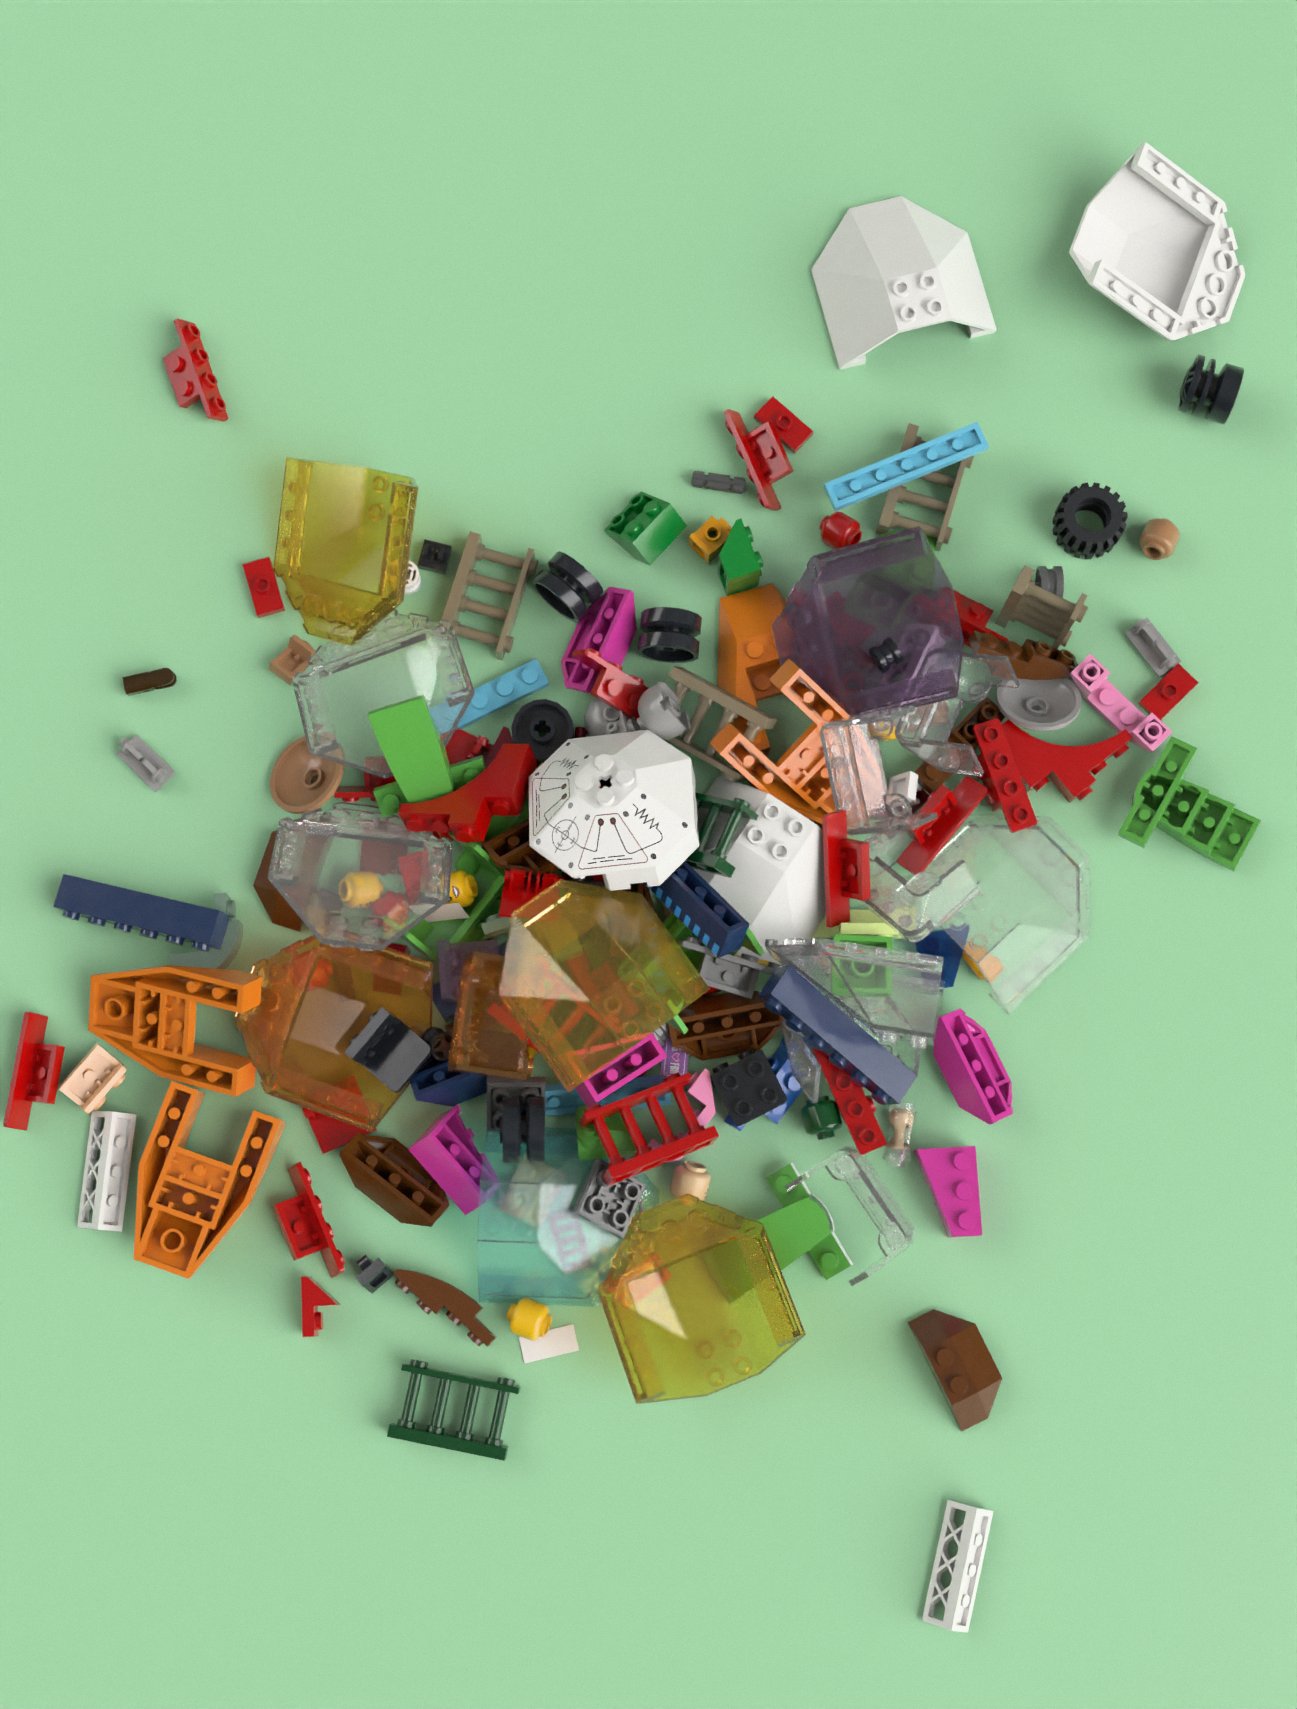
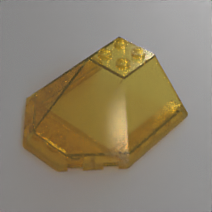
[273,457,418,646]
[498,879,710,1092]
[598,1193,806,1404]

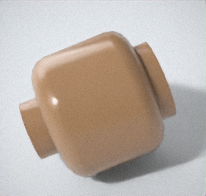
[1138,518,1180,560]

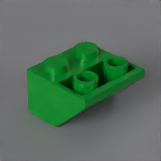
[604,492,687,565]
[717,518,763,596]

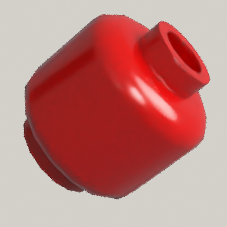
[819,511,862,553]

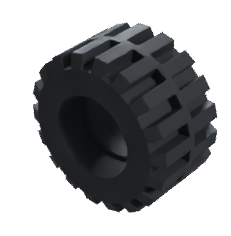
[1052,482,1128,559]

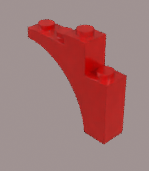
[1001,719,1133,803]
[398,744,537,843]

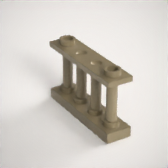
[876,423,974,551]
[436,531,538,661]
[995,565,1088,649]
[664,666,778,782]

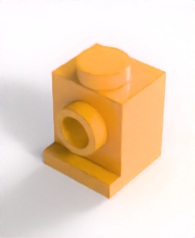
[689,516,732,564]

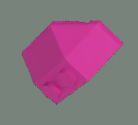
[561,586,637,693]
[933,1008,1013,1125]

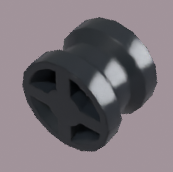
[869,637,903,673]
[421,1027,457,1061]

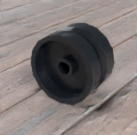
[531,551,603,622]
[638,607,702,663]
[511,699,574,768]
[500,1097,545,1163]

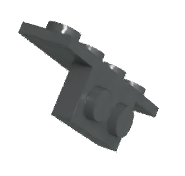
[676,936,784,999]

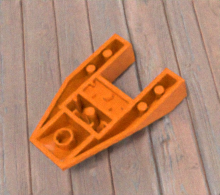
[717,583,849,756]
[710,659,889,836]
[88,965,262,1097]
[133,1081,286,1279]

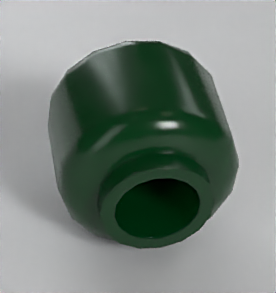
[801,1096,842,1140]

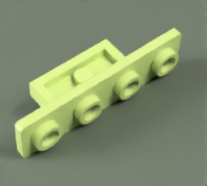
[812,910,925,939]

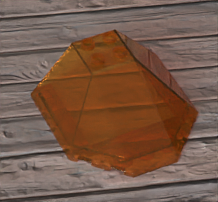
[234,926,433,1132]

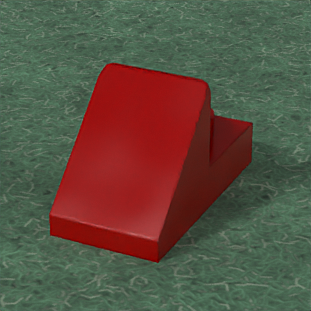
[301,1276,341,1337]

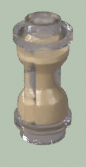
[882,1101,917,1168]

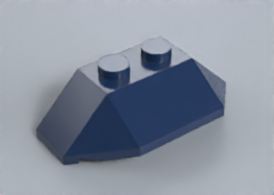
[410,1030,526,1107]

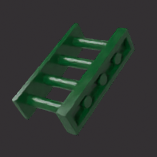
[685,792,759,878]
[387,1359,521,1461]

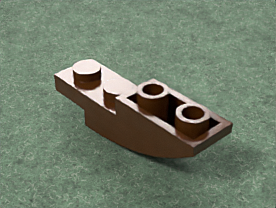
[968,630,1078,680]
[914,696,1005,794]
[393,1269,497,1347]

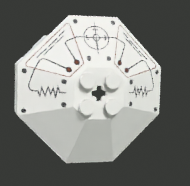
[529,730,699,891]

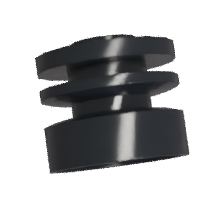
[1178,354,1244,424]

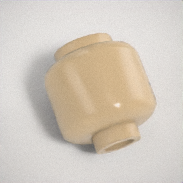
[670,1161,711,1206]

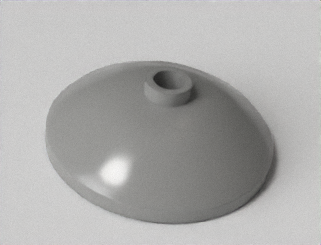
[996,676,1082,731]

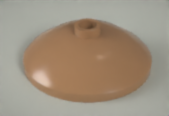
[270,734,344,814]

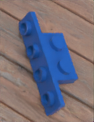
[724,1030,811,1131]

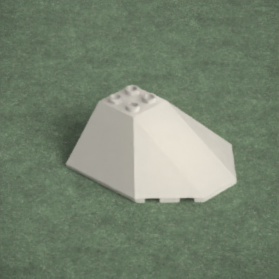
[1069,142,1245,342]
[811,196,997,370]
[662,775,826,965]

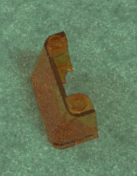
[448,951,546,1081]

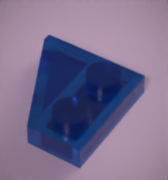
[914,925,970,992]

